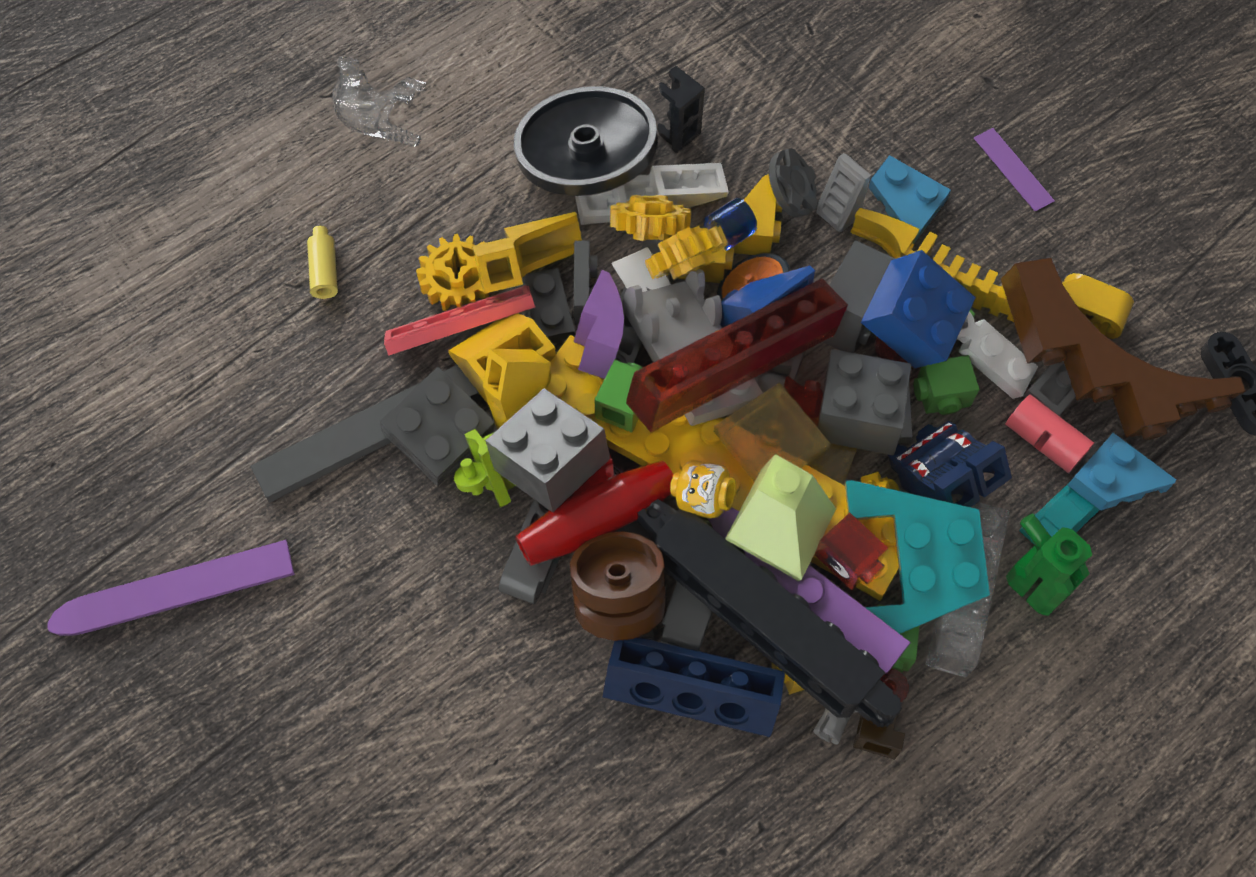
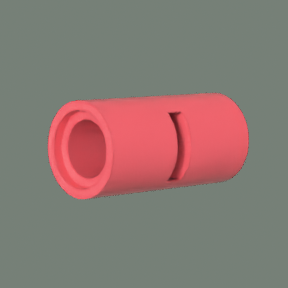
[1005,394,1095,474]

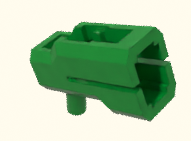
[1006,513,1092,616]

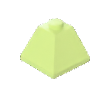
[725,454,836,581]

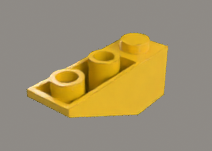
[483,348,551,429]

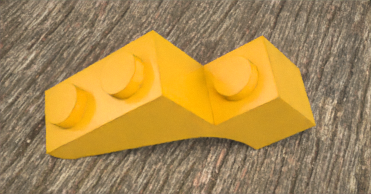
[679,174,782,283]
[472,212,582,293]

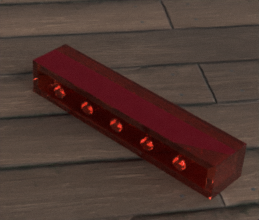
[626,278,848,432]

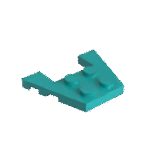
[845,480,990,634]

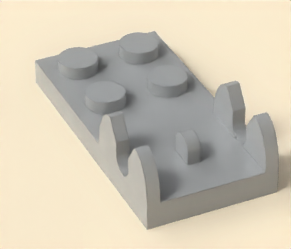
[622,269,765,426]

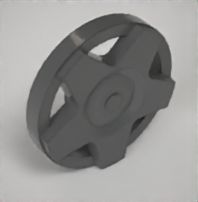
[769,148,818,218]

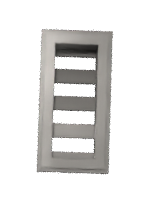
[816,153,871,232]

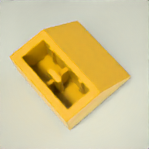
[448,313,556,405]

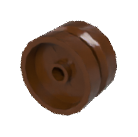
[570,531,666,641]

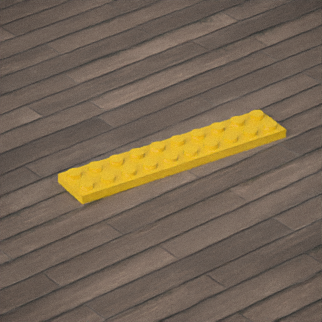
[546,335,899,601]

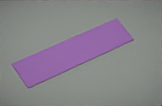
[974,128,1055,211]

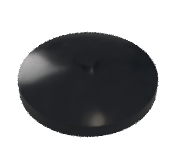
[514,86,658,196]

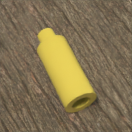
[307,226,338,299]

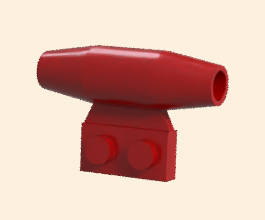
[515,456,673,566]

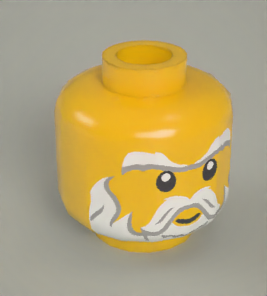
[670,460,736,518]

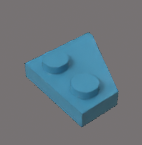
[869,155,951,244]
[1068,433,1176,510]

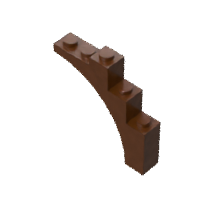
[1001,258,1246,440]

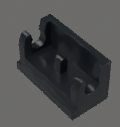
[658,66,705,153]

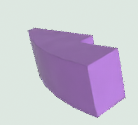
[574,270,624,379]

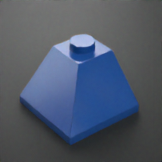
[720,265,815,355]

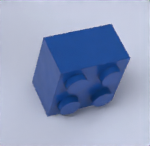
[860,250,976,368]

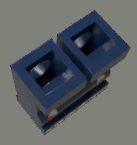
[887,421,1012,507]

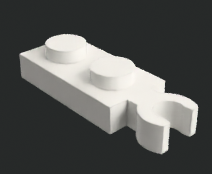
[956,312,1038,399]

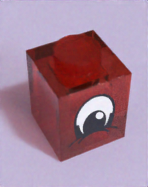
[815,512,888,590]

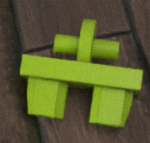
[454,429,516,507]

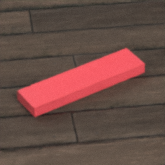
[384,285,535,356]

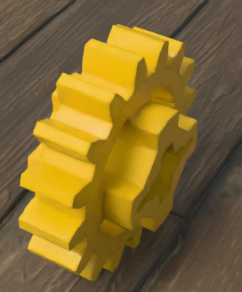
[610,195,691,241]
[645,226,728,280]
[416,234,489,311]

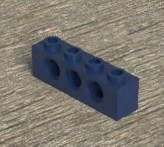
[602,637,785,737]

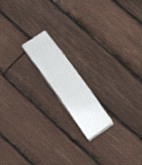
[575,163,729,225]

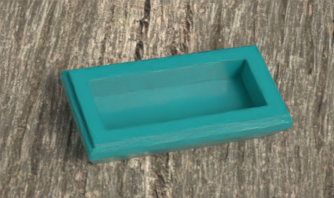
[1019,482,1099,545]

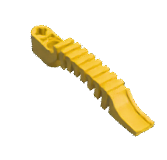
[850,208,1134,339]

